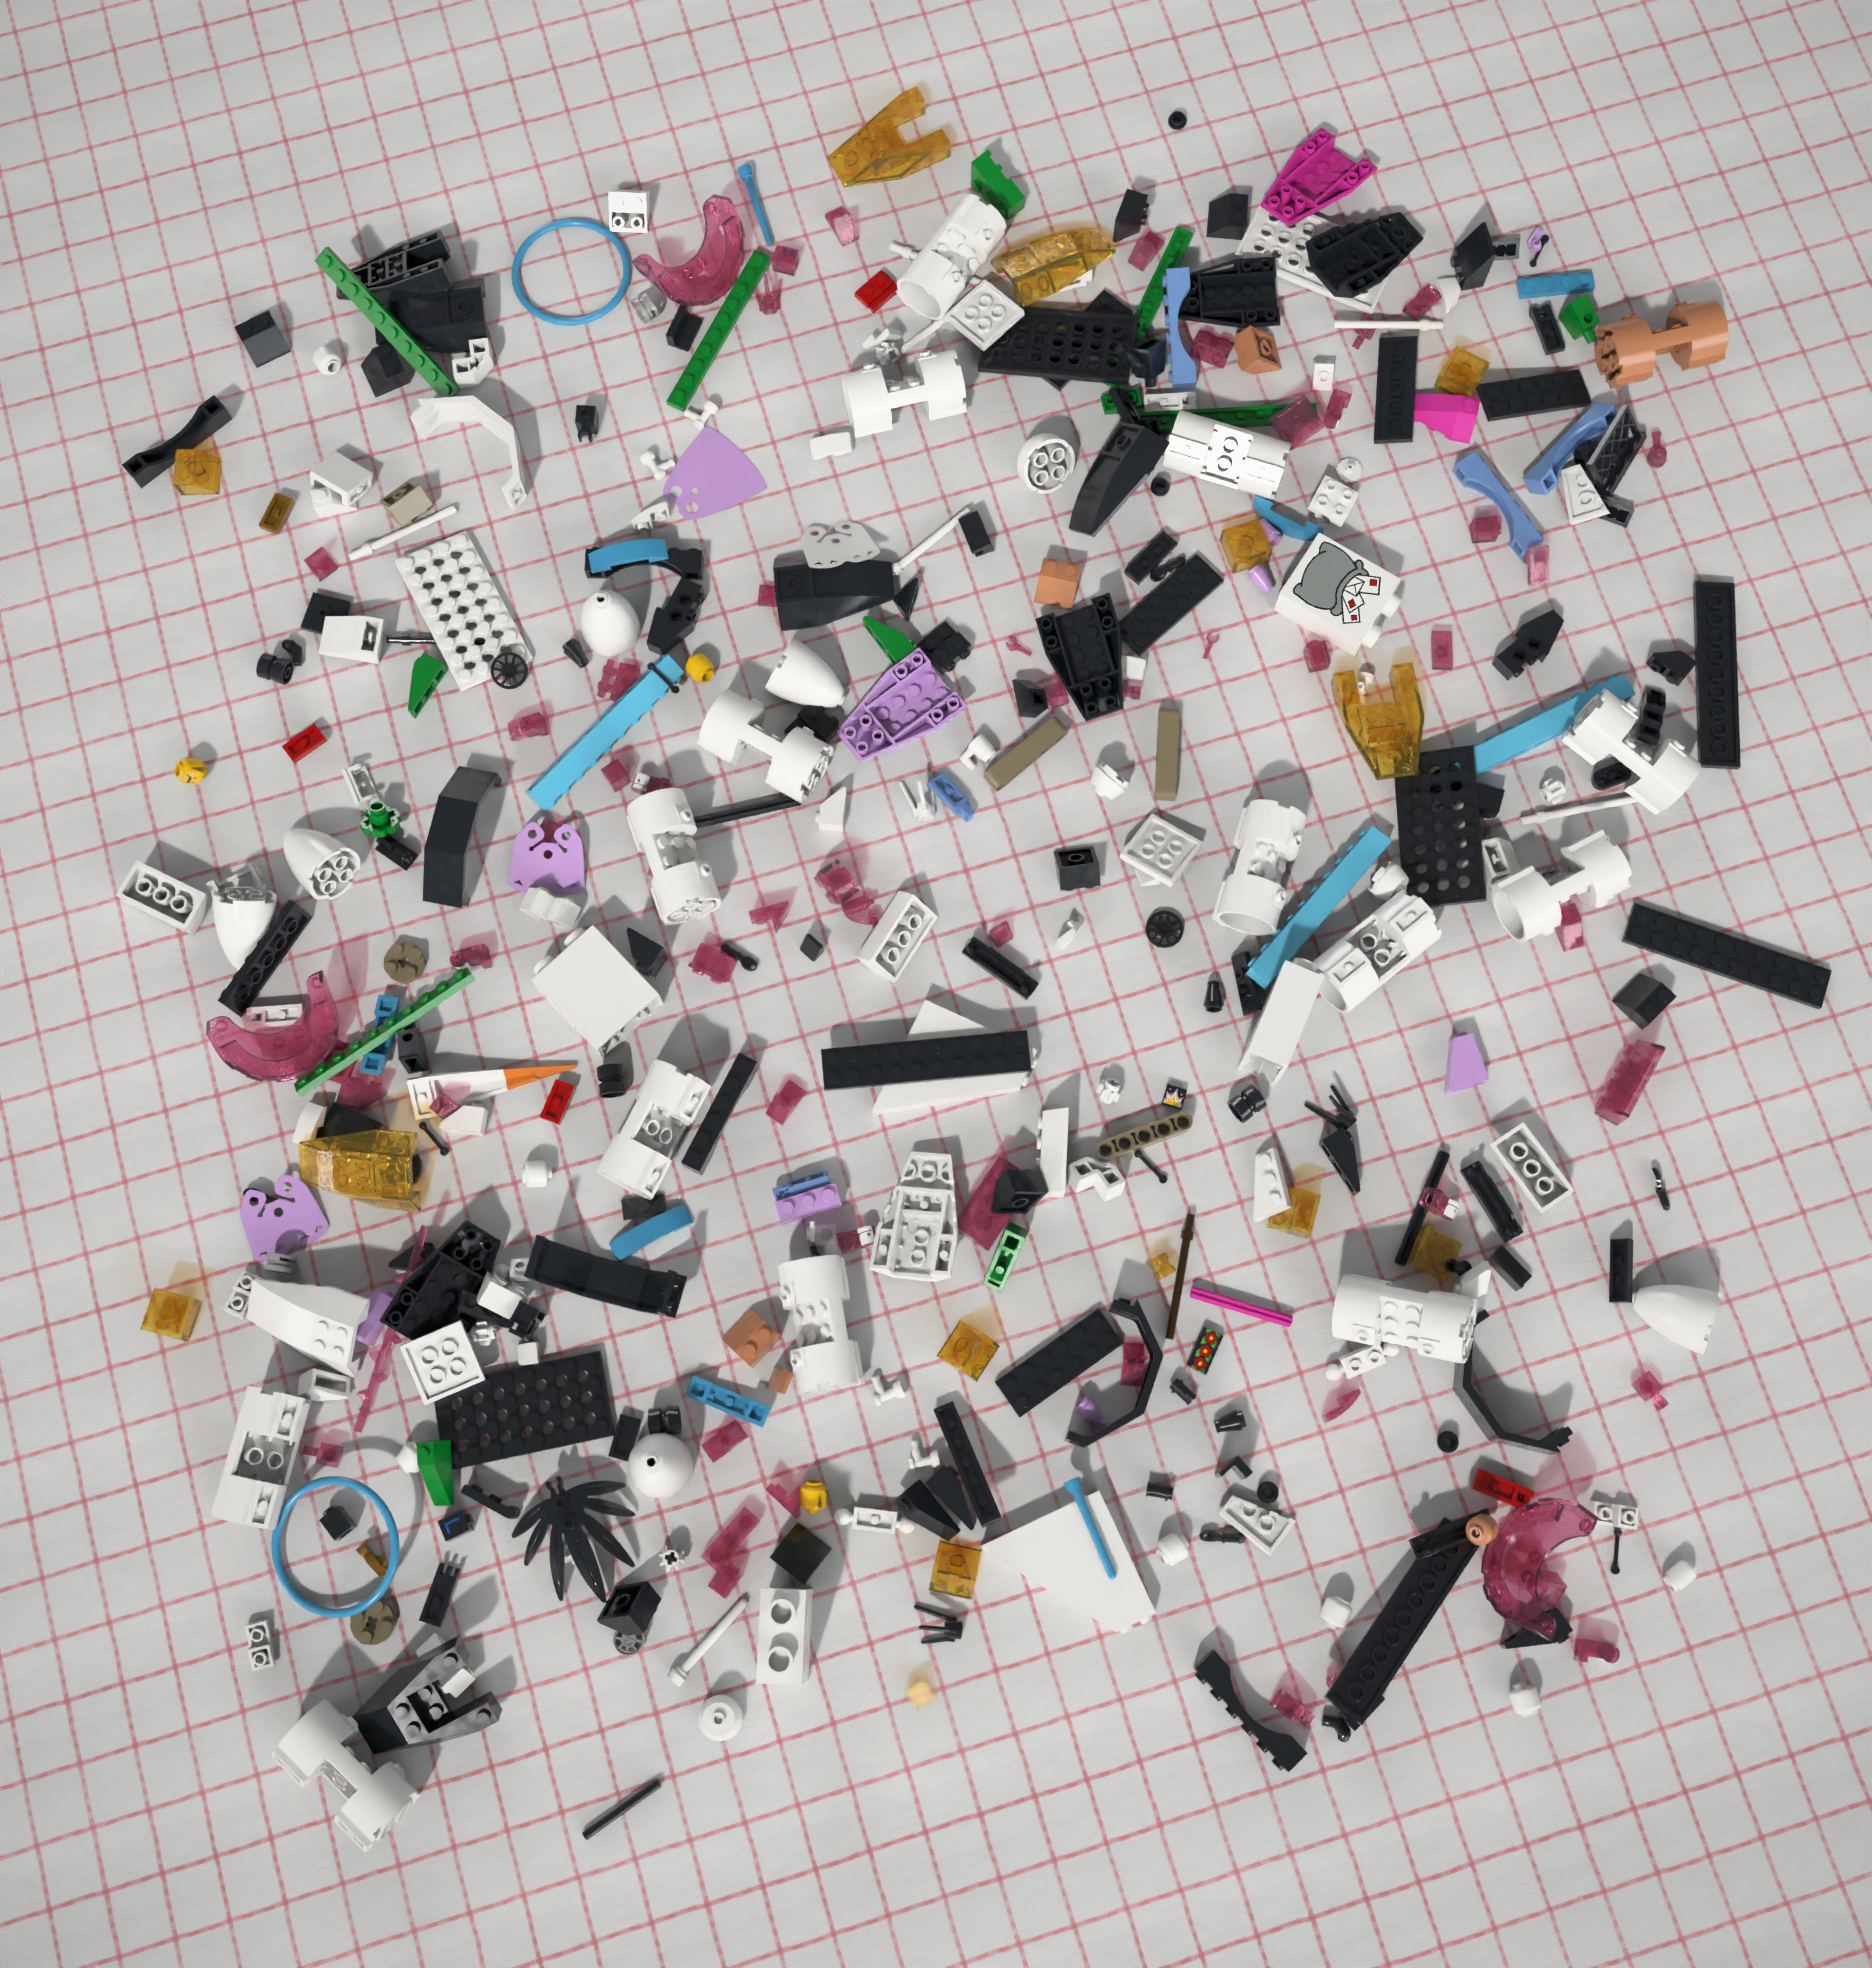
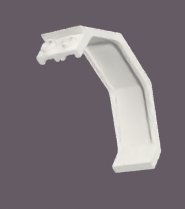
[410,395,527,511]

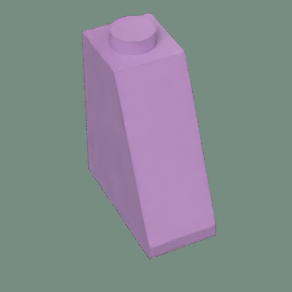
[1444,1032,1489,1095]
[356,1289,395,1347]

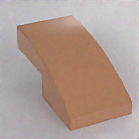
[766,1368,793,1395]

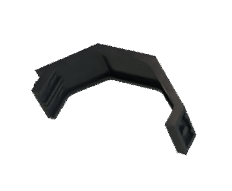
[423,766,502,908]
[524,1235,687,1318]
[1065,1297,1164,1448]
[1453,1309,1573,1455]

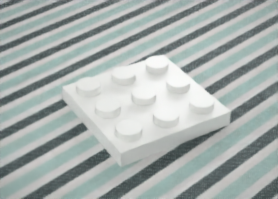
[944,279,1025,351]
[1120,814,1203,887]
[400,1320,486,1405]

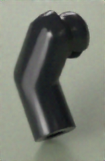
[282,639,303,666]
[1321,1714,1351,1742]

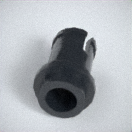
[1446,1258,1472,1276]
[1169,1378,1197,1405]
[1146,1482,1174,1501]

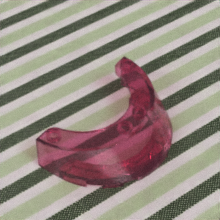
[632,194,746,307]
[206,970,339,1082]
[1481,1497,1598,1641]

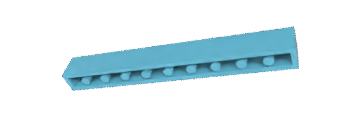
[525,654,684,810]
[1450,674,1636,777]
[1246,826,1392,989]

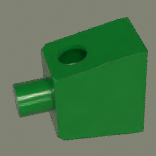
[1558,294,1599,344]

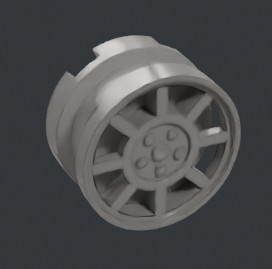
[631,292,659,324]
[264,1253,297,1275]
[613,1631,646,1655]

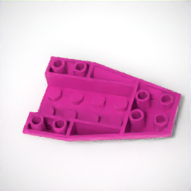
[1260,127,1378,227]

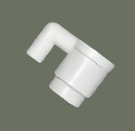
[960,734,997,771]

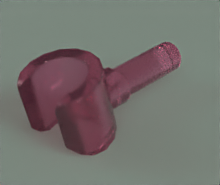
[1202,632,1220,659]
[1006,636,1032,657]

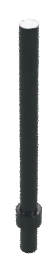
[386,634,500,646]

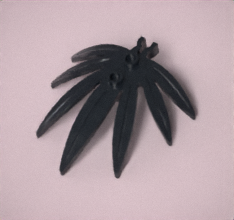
[511,1476,636,1603]

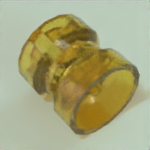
[1147,1252,1176,1281]

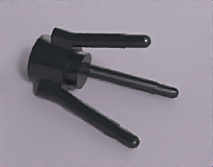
[1304,1085,1357,1131]
[914,1605,963,1644]

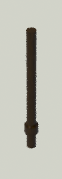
[1165,1214,1195,1340]

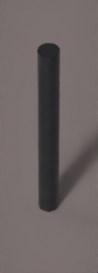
[582,1779,662,1840]

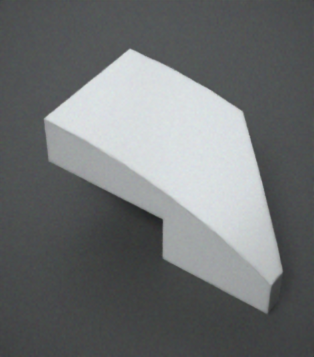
[1436,277,1461,313]
[862,328,902,349]
[1056,916,1084,951]

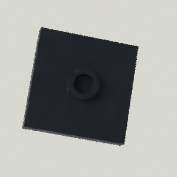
[300,592,352,635]

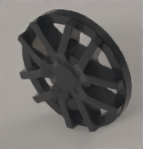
[490,652,528,689]
[1145,911,1184,948]

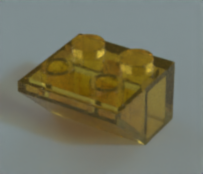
[1267,1188,1321,1239]

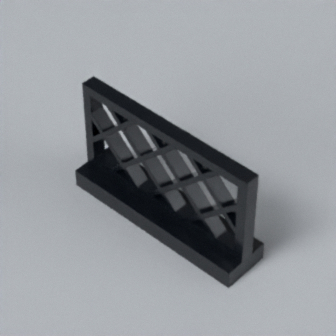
[1587,404,1647,496]

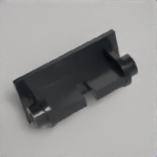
[375,834,419,871]

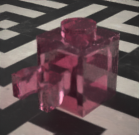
[708,1563,743,1599]

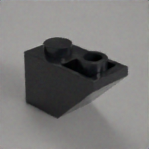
[1646,650,1697,687]
[1012,679,1048,718]

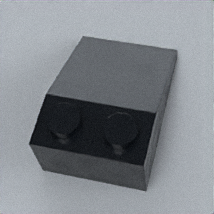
[1450,222,1496,291]
[315,1102,389,1165]

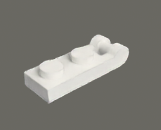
[1143,392,1198,412]
[246,1004,304,1030]

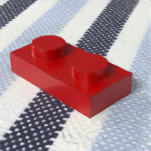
[282,723,327,763]
[540,1079,576,1125]

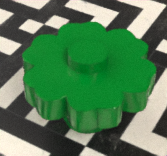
[359,801,402,838]

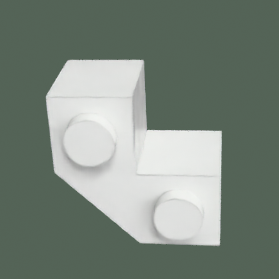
[452,338,494,388]
[519,886,581,929]
[1066,1157,1126,1202]
[415,1632,476,1698]

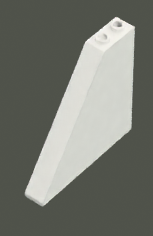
[872,1000,1039,1115]
[981,1490,1156,1634]

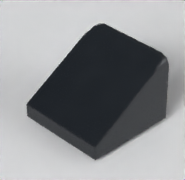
[800,934,824,962]

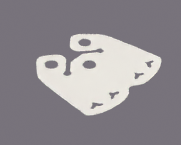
[801,520,880,568]

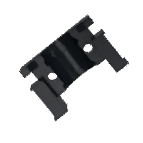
[508,1301,547,1342]

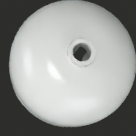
[1017,433,1075,494]

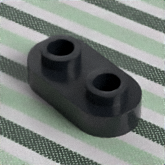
[1591,762,1631,791]

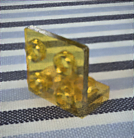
[1408,1223,1462,1282]

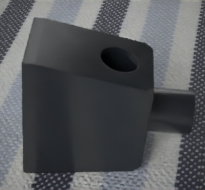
[397,1022,429,1074]

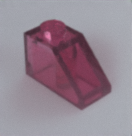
[1555,903,1584,952]

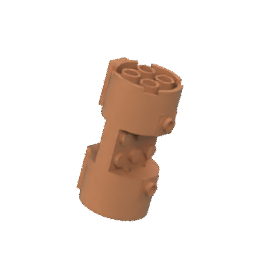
[1594,299,1729,389]

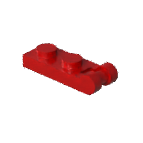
[1470,1468,1535,1513]

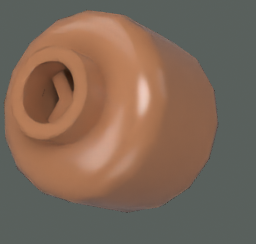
[1466,1514,1498,1546]

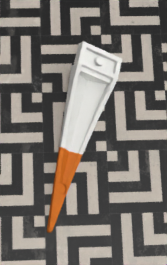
[407,1064,577,1120]

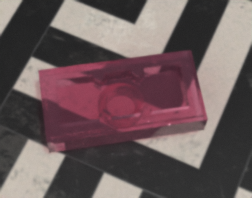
[1431,631,1453,670]

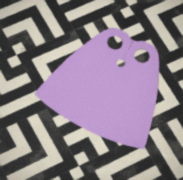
[663,426,767,520]

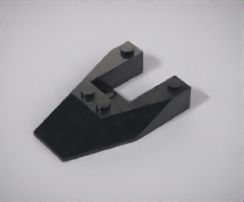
[336,230,452,303]
[352,1636,502,1754]

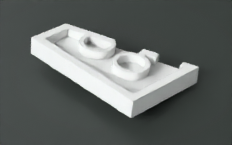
[1561,464,1610,525]
[1253,1148,1292,1222]
[1218,1495,1296,1556]

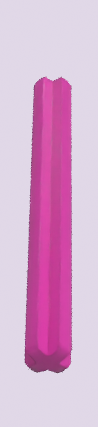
[1190,1286,1293,1327]

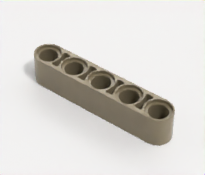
[1154,708,1179,801]
[983,716,1069,791]
[1095,1112,1193,1162]

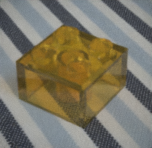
[1434,345,1490,397]
[1219,519,1272,574]
[140,1288,203,1342]

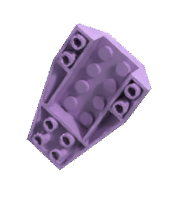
[837,648,967,763]

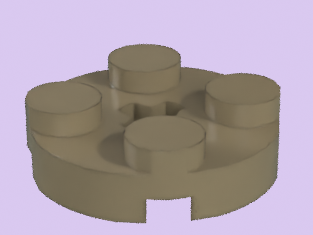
[384,942,426,984]
[350,1600,396,1645]

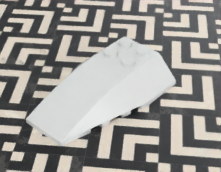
[869,1151,958,1282]
[247,1278,370,1378]

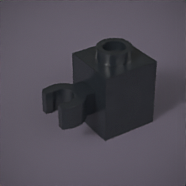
[575,405,599,443]

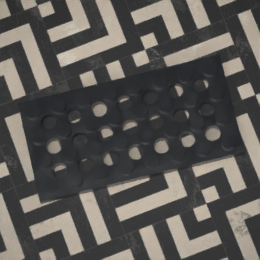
[977,306,1139,385]
[1393,745,1487,908]
[434,1351,615,1470]

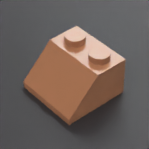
[1233,326,1282,375]
[1034,557,1082,611]
[722,1308,781,1369]

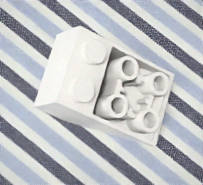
[319,616,385,664]

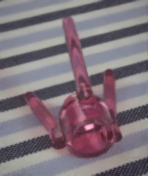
[754,273,783,315]

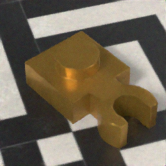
[356,1544,389,1577]

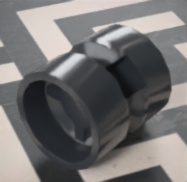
[1573,439,1607,471]
[256,653,294,685]
[596,1063,626,1098]
[1227,1085,1267,1123]
[648,1406,681,1435]

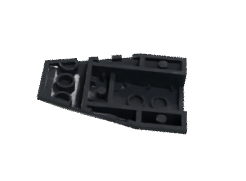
[1305,212,1424,298]

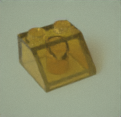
[173,449,221,495]
[937,1321,1000,1382]
[929,1540,982,1600]

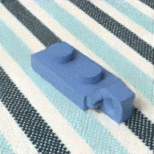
[927,772,975,822]
[772,1171,830,1201]

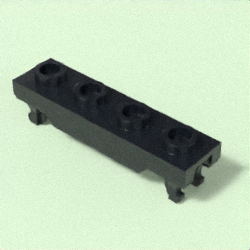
[962,936,1039,1000]
[1460,1160,1524,1244]
[1408,1508,1490,1561]

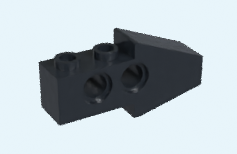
[646,577,705,656]
[1492,609,1564,681]

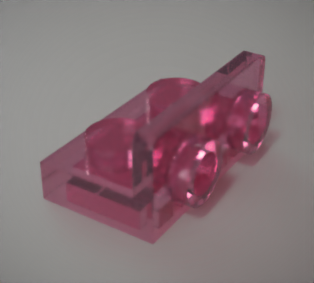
[688,943,738,984]

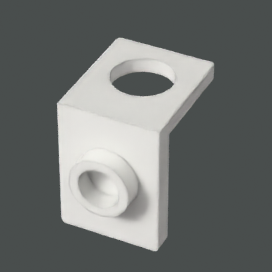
[1312,360,1334,391]
[806,1221,837,1246]

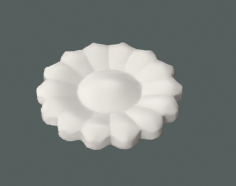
[1336,458,1363,483]

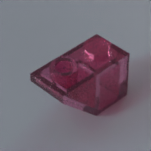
[336,1077,388,1110]

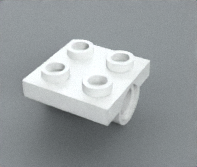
[1307,475,1359,528]

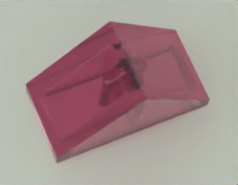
[1120,1342,1145,1387]

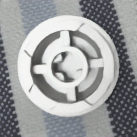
[1090,761,1129,800]
[1369,861,1409,901]
[698,1695,743,1741]

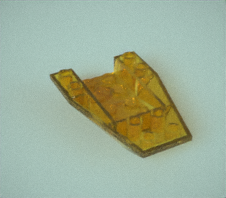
[991,228,1116,307]
[298,1129,421,1212]

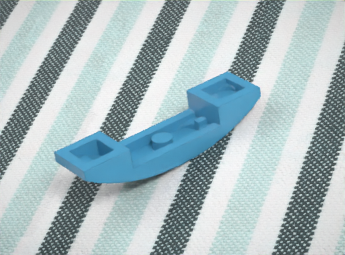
[1252,495,1325,541]
[588,539,669,573]
[360,995,400,1076]
[609,1204,693,1262]
[685,1375,771,1428]

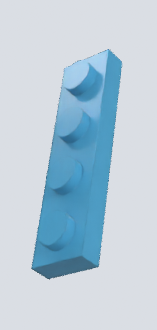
[1516,271,1595,299]

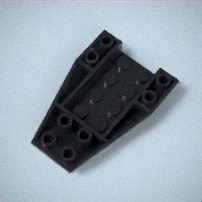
[1163,256,1281,328]
[375,278,490,354]
[1069,421,1170,537]
[773,555,895,631]
[1035,592,1124,722]
[379,1220,501,1340]

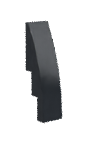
[1637,686,1666,746]

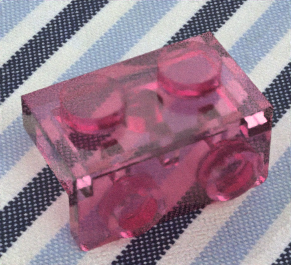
[1189,330,1235,369]

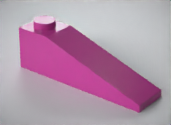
[1414,394,1480,444]

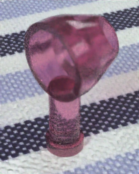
[1646,431,1667,468]

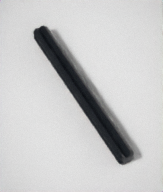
[693,796,801,828]
[1394,1150,1450,1266]

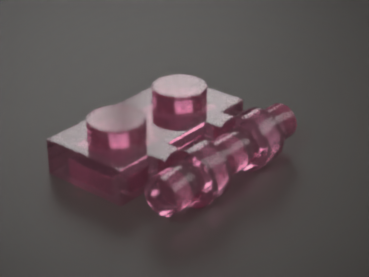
[597,659,640,702]

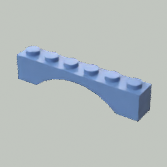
[1162,267,1196,389]
[1523,402,1617,495]
[1452,452,1544,560]

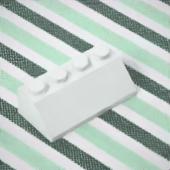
[116,860,208,936]
[856,891,938,983]
[1035,1108,1069,1198]
[1489,1122,1575,1215]

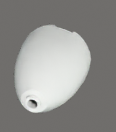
[580,589,641,657]
[763,637,846,708]
[283,828,360,900]
[212,887,277,970]
[1631,1285,1723,1355]
[628,1433,694,1499]

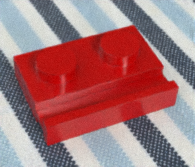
[854,269,898,314]

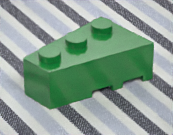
[971,149,1025,221]

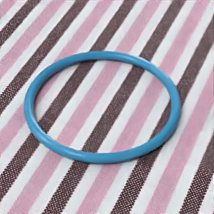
[511,219,631,326]
[271,1476,400,1618]

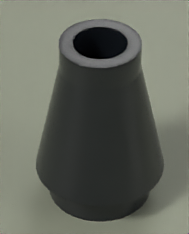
[562,638,589,669]
[1203,981,1224,1013]
[1214,1409,1247,1433]

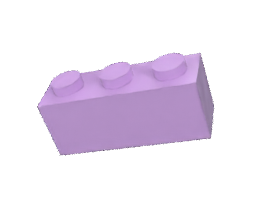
[775,1183,842,1225]

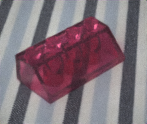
[1594,1040,1666,1126]
[957,1156,1020,1251]

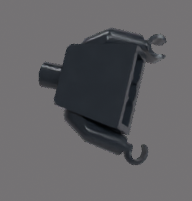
[1115,328,1166,387]

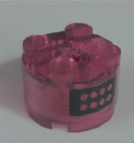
[814,859,860,906]

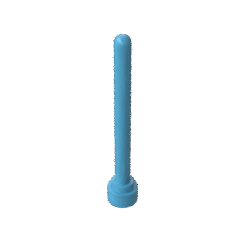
[737,164,773,246]
[1063,1476,1117,1579]

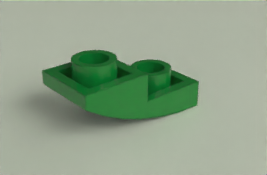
[1100,387,1144,415]

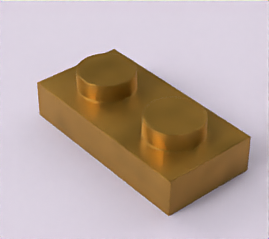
[259,492,295,535]

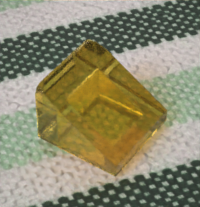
[906,1679,936,1710]

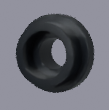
[1168,111,1187,130]
[1150,477,1170,497]
[1437,1431,1459,1453]
[1257,1481,1279,1504]

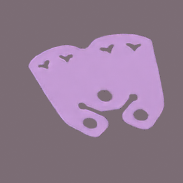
[508,822,585,895]
[240,1175,329,1261]

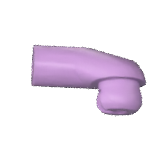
[1527,228,1543,252]

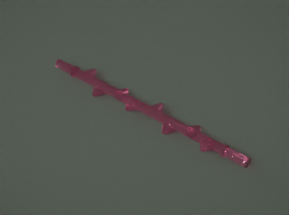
[354,1225,429,1433]

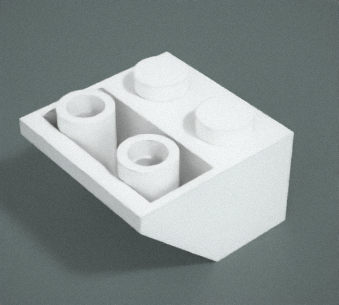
[609,189,650,233]
[1482,837,1521,887]
[476,1272,528,1319]

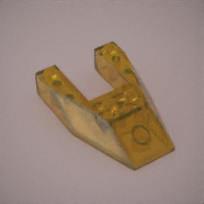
[827,86,951,187]
[1331,662,1424,780]

